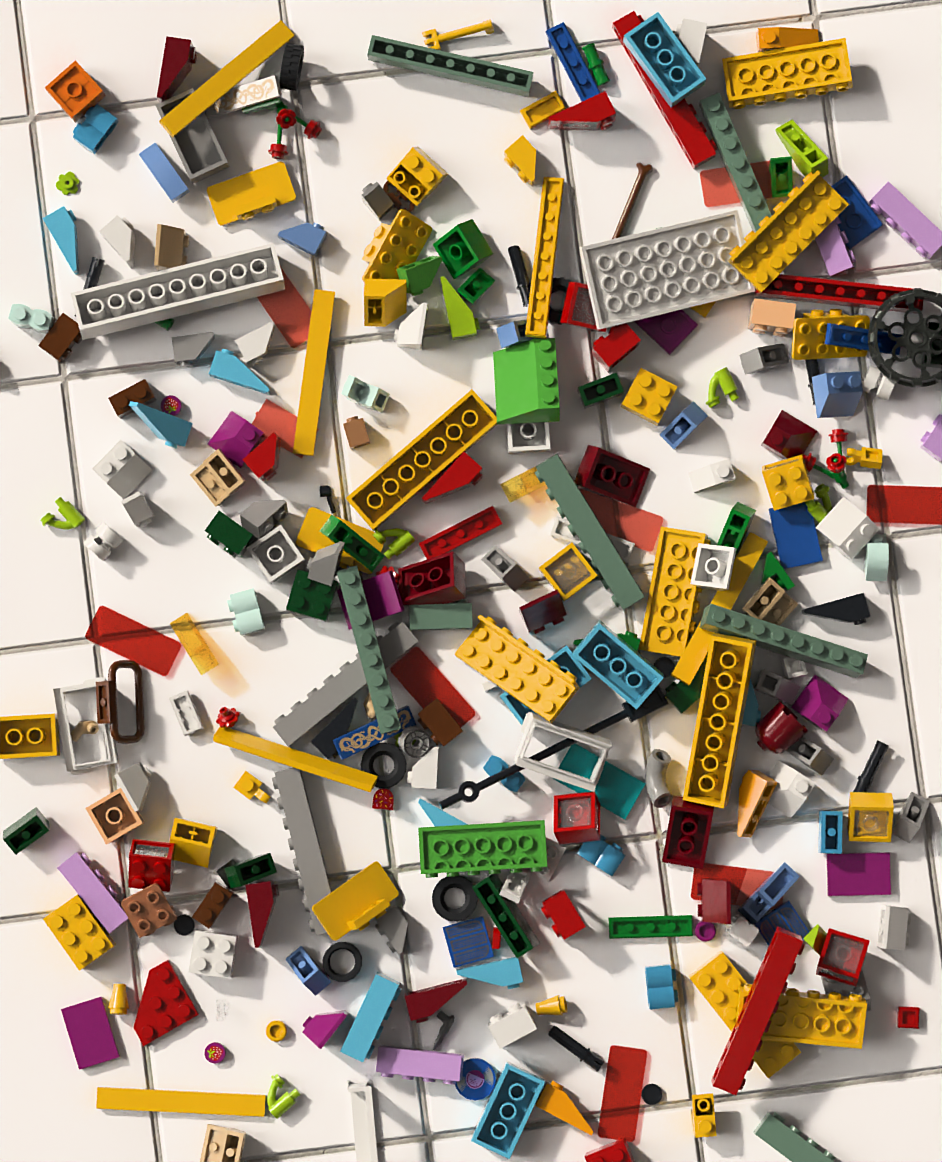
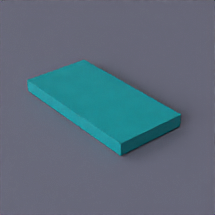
[552,743,646,820]

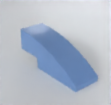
[139,143,190,203]
[738,862,800,925]

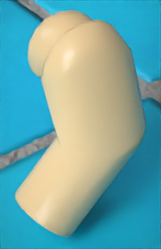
[363,693,376,719]
[71,720,99,742]

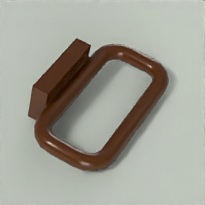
[96,660,145,744]

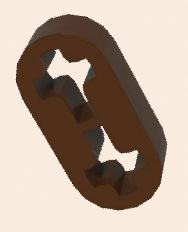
[383,181,415,213]

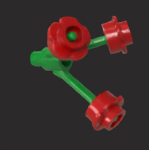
[268,100,322,159]
[803,429,850,489]

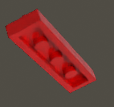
[419,506,502,559]

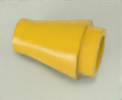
[108,984,129,1015]
[536,995,568,1016]

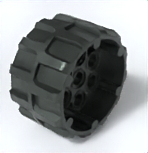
[868,288,942,388]

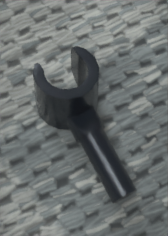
[320,485,336,514]

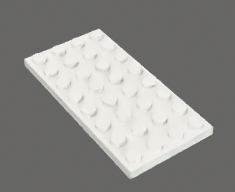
[579,210,755,329]

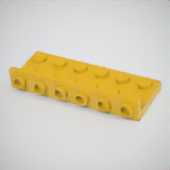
[722,38,853,109]
[728,170,849,293]
[639,527,711,657]
[454,615,580,724]
[736,984,867,1049]

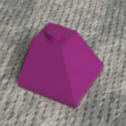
[207,411,265,468]
[790,674,849,732]
[302,1010,349,1049]

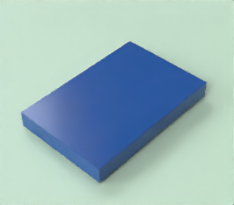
[831,175,883,250]
[768,502,823,569]

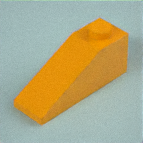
[756,27,819,53]
[737,770,778,838]
[535,1080,593,1136]

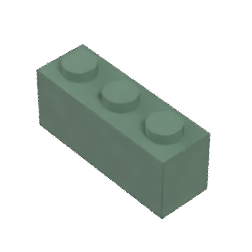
[409,599,473,631]

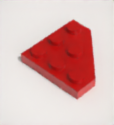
[133,959,199,1046]

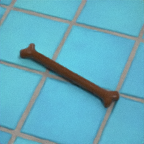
[612,163,653,239]

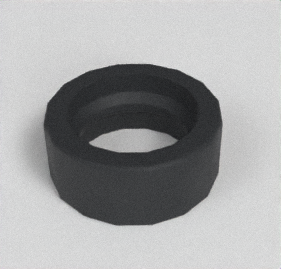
[322,942,362,982]

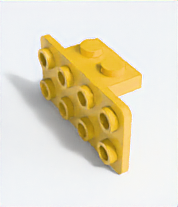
[206,161,296,226]
[362,209,432,282]
[792,309,870,360]
[295,507,386,574]
[312,861,399,941]

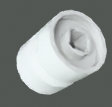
[862,365,896,400]
[83,522,123,562]

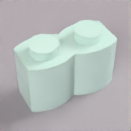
[8,304,55,334]
[227,588,265,636]

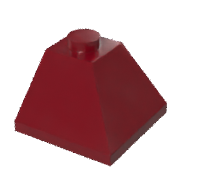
[761,410,817,460]

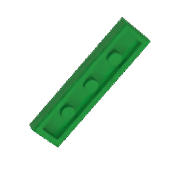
[608,915,693,939]

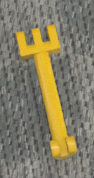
[422,19,494,50]

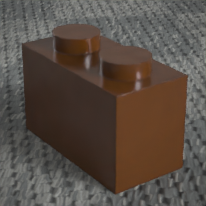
[38,313,82,363]
[108,379,157,419]
[417,698,463,747]
[192,881,234,929]

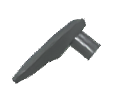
[433,1010,455,1051]

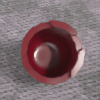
[755,700,809,754]

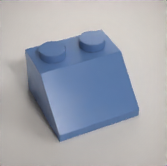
[812,371,863,418]

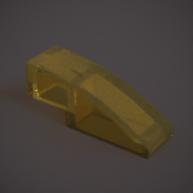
[500,466,546,504]
[170,613,220,676]

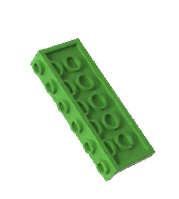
[418,820,547,878]

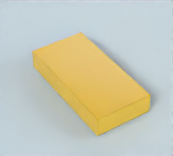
[520,91,566,129]

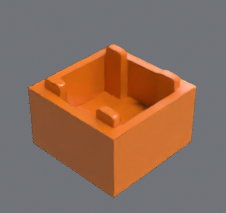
[44,60,106,123]

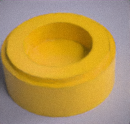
[266,1020,287,1042]

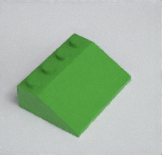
[493,338,560,424]

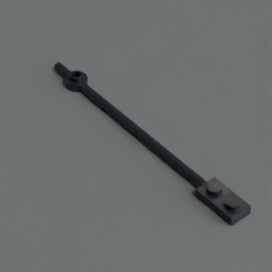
[439,685,669,810]

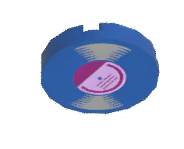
[455,1058,496,1101]

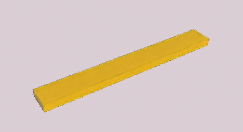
[159,20,295,138]
[525,177,564,339]
[293,289,335,456]
[670,532,768,686]
[213,727,378,792]
[96,1087,266,1117]

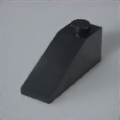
[801,593,871,625]
[310,697,359,760]

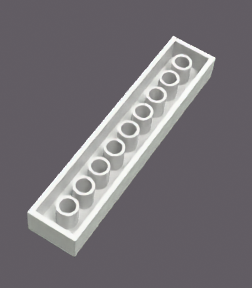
[70,243,285,340]

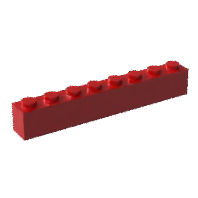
[612,11,717,169]
[754,274,924,314]
[711,927,805,1095]

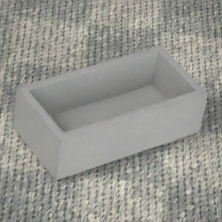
[155,88,230,184]

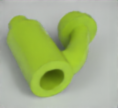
[706,367,739,408]
[805,483,832,523]
[40,497,85,530]
[373,528,416,560]
[267,1074,301,1119]

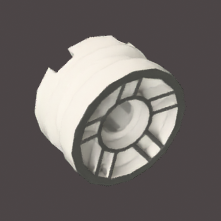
[398,726,431,758]

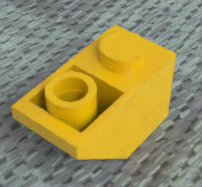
[504,135,536,185]
[692,1093,717,1138]

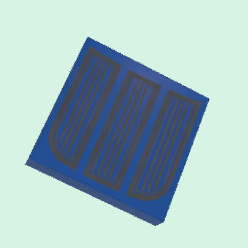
[754,900,809,946]
[442,916,494,968]

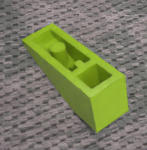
[775,120,829,177]
[440,276,480,340]

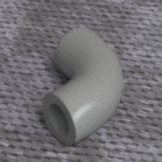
[645,749,673,808]

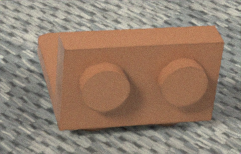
[121,883,177,938]

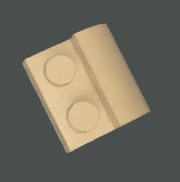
[190,449,246,507]
[742,577,798,626]
[200,1124,246,1162]

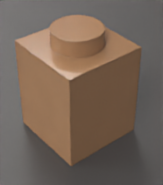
[343,416,370,449]

